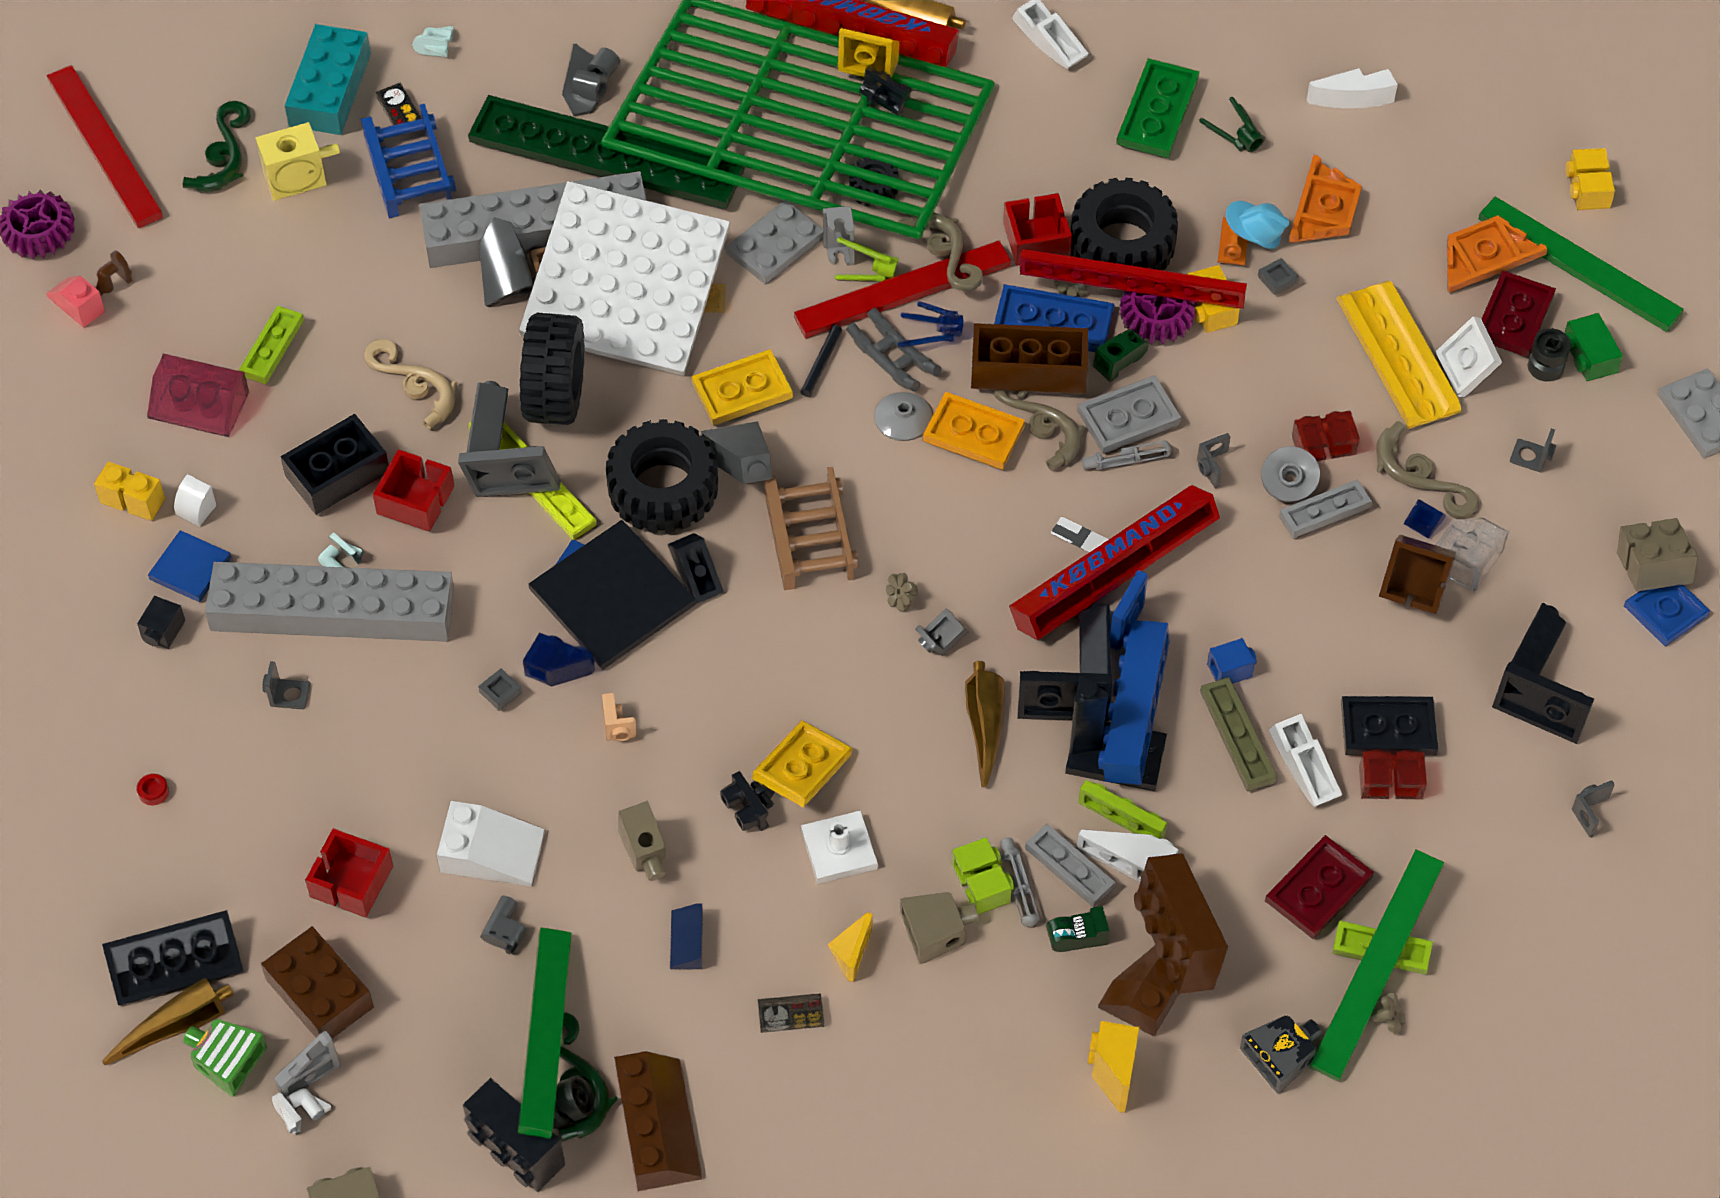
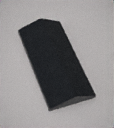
[102,910,243,1006]

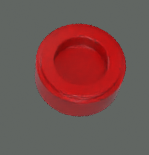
[136,773,169,806]

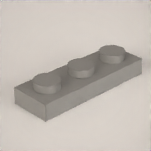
[1279,479,1372,538]
[1025,824,1115,907]

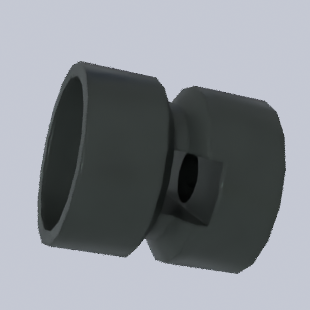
[1527,328,1571,382]
[553,1076,594,1130]

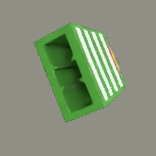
[183,1019,267,1097]

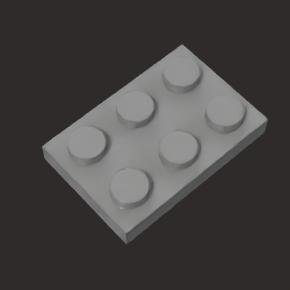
[726,200,823,285]
[1657,368,1720,459]
[1077,375,1181,454]

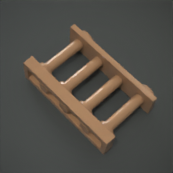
[764,467,859,590]

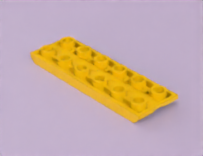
[1336,280,1461,429]

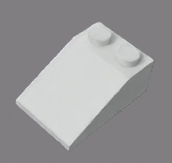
[437,801,545,886]

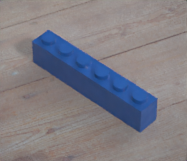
[1098,620,1170,785]

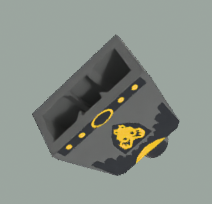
[1240,1015,1322,1094]

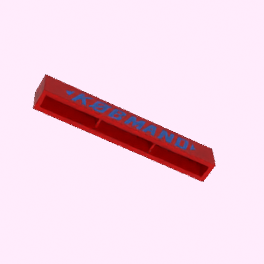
[746,0,959,67]
[1009,485,1220,641]

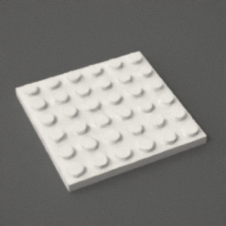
[519,181,730,376]

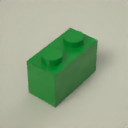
[1564,312,1623,382]

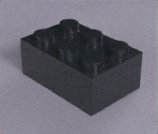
[280,414,389,515]
[462,1078,565,1192]

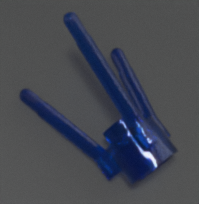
[898,301,963,347]

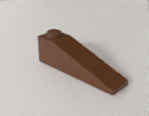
[1098,945,1179,1037]

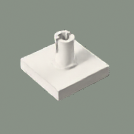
[1435,316,1502,398]
[801,810,878,884]

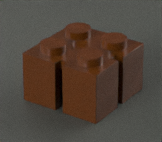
[1378,534,1457,614]

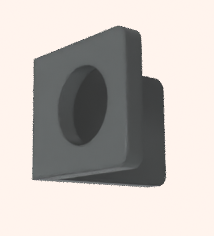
[1510,428,1556,473]
[1197,433,1231,488]
[262,661,310,710]
[1572,780,1615,837]

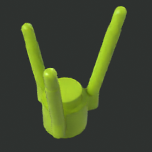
[835,237,899,282]

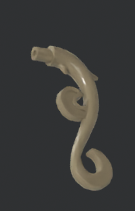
[898,213,983,291]
[993,390,1085,471]
[1376,421,1478,519]

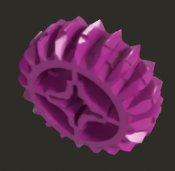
[0,189,75,260]
[1120,291,1196,345]

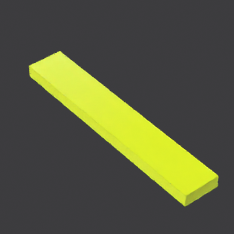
[468,422,597,540]

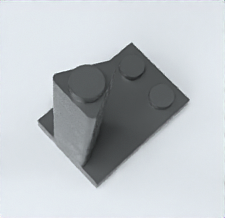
[458,381,561,497]

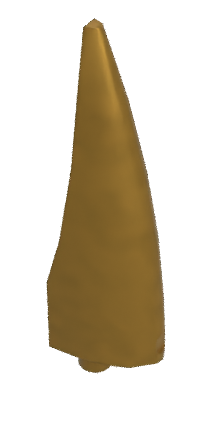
[865,0,966,30]
[965,661,1005,787]
[102,978,235,1066]

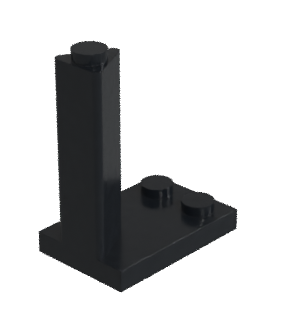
[1018,603,1112,721]
[1492,603,1595,744]
[1065,676,1167,791]

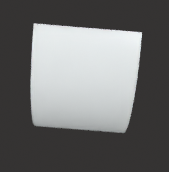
[174,474,217,527]

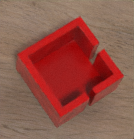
[1003,193,1072,266]
[373,449,455,532]
[305,828,394,918]

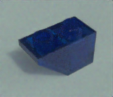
[523,632,595,687]

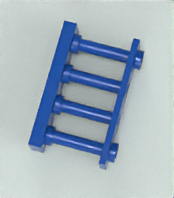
[361,104,456,218]

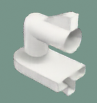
[272,1088,331,1134]

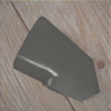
[562,43,620,117]
[479,217,534,307]

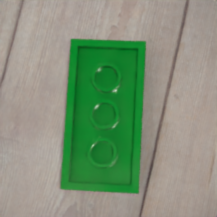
[1116,58,1200,158]

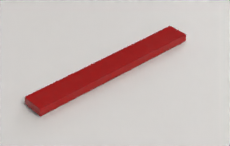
[47,65,163,229]
[794,240,1011,339]
[1020,249,1247,309]

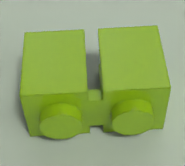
[951,837,1014,915]

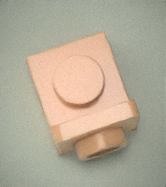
[602,693,637,741]

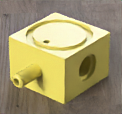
[255,122,340,201]

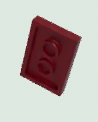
[1481,270,1556,358]
[1265,835,1374,939]

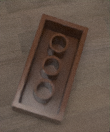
[971,323,1088,394]
[1134,853,1228,994]

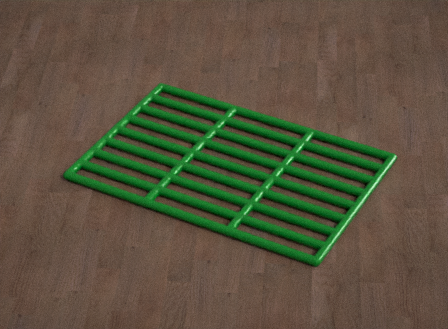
[601,0,995,239]

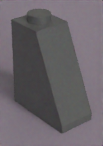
[701,421,772,484]

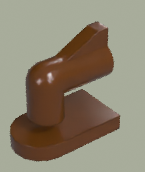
[96,250,133,296]

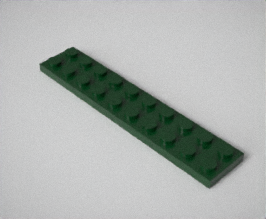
[468,95,745,210]

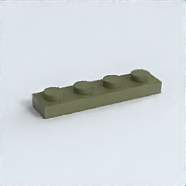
[1200,677,1277,792]

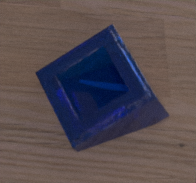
[1403,499,1446,539]

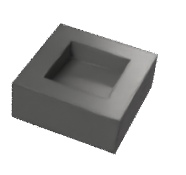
[1258,258,1298,295]
[478,669,522,711]

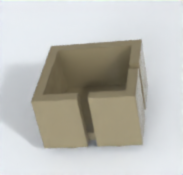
[1617,518,1698,591]

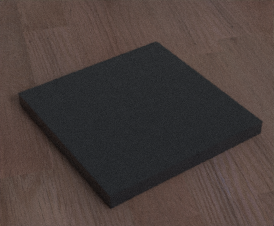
[528,520,696,670]

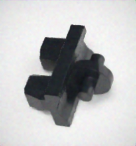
[859,67,911,115]
[720,771,775,831]

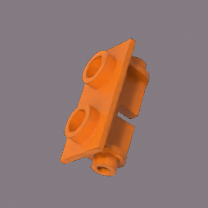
[1217,217,1248,265]

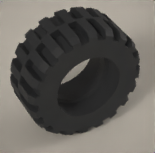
[1071,177,1178,270]
[519,312,585,425]
[606,419,719,533]

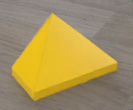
[827,912,873,982]

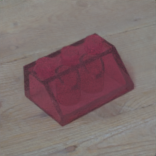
[147,353,249,438]

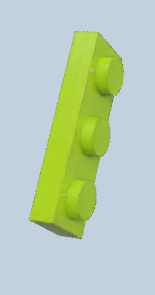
[239,305,304,385]
[1078,779,1167,839]
[1332,920,1433,975]

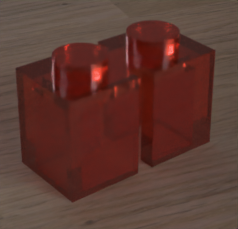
[1292,410,1360,461]
[1359,749,1427,800]

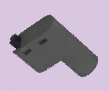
[480,895,527,954]

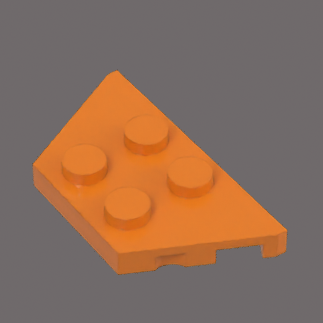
[1289,155,1362,243]
[1447,216,1547,293]

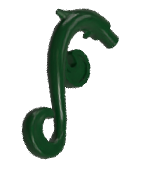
[183,101,251,192]
[558,1012,618,1142]

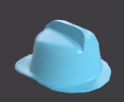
[1226,201,1290,249]

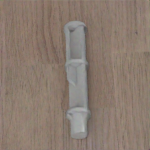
[1082,440,1171,470]
[1001,838,1040,927]

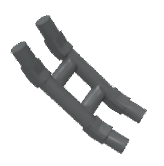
[846,307,942,392]

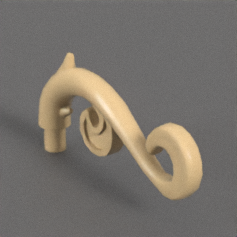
[364,339,458,430]

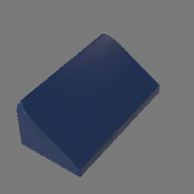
[670,903,703,969]

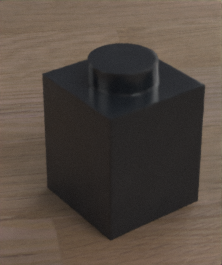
[137,595,186,649]

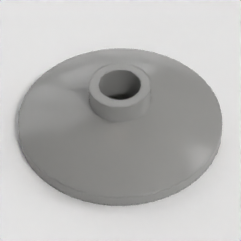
[875,392,932,441]
[1261,446,1320,502]

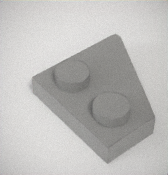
[274,1030,340,1098]

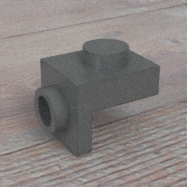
[915,608,968,656]

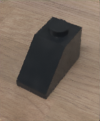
[667,533,723,603]

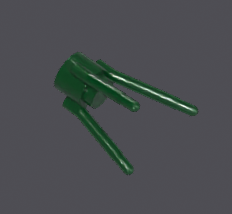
[1199,97,1265,152]

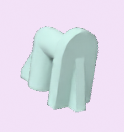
[412,26,454,57]
[318,532,365,567]

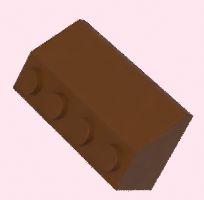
[614,1051,702,1191]

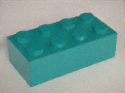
[284,24,371,135]

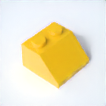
[838,28,900,78]
[1087,1021,1139,1113]

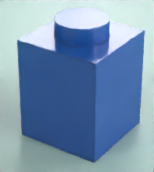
[1207,638,1257,684]

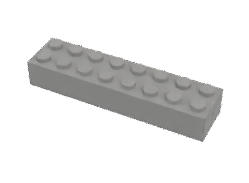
[419,171,646,268]
[205,562,455,642]

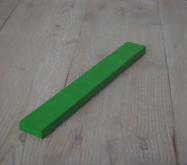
[1478,196,1684,332]
[1310,849,1444,1082]
[518,927,572,1138]

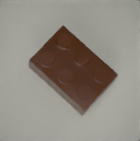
[261,926,374,1039]

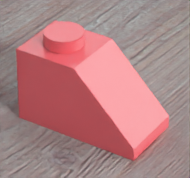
[46,276,105,328]

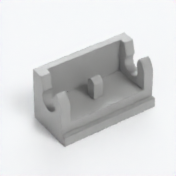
[823,206,855,266]

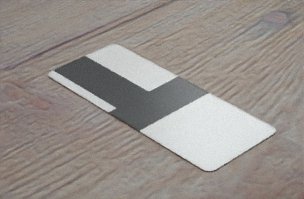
[1051,517,1109,552]

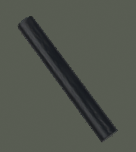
[800,325,842,397]

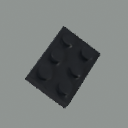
[1341,696,1438,755]

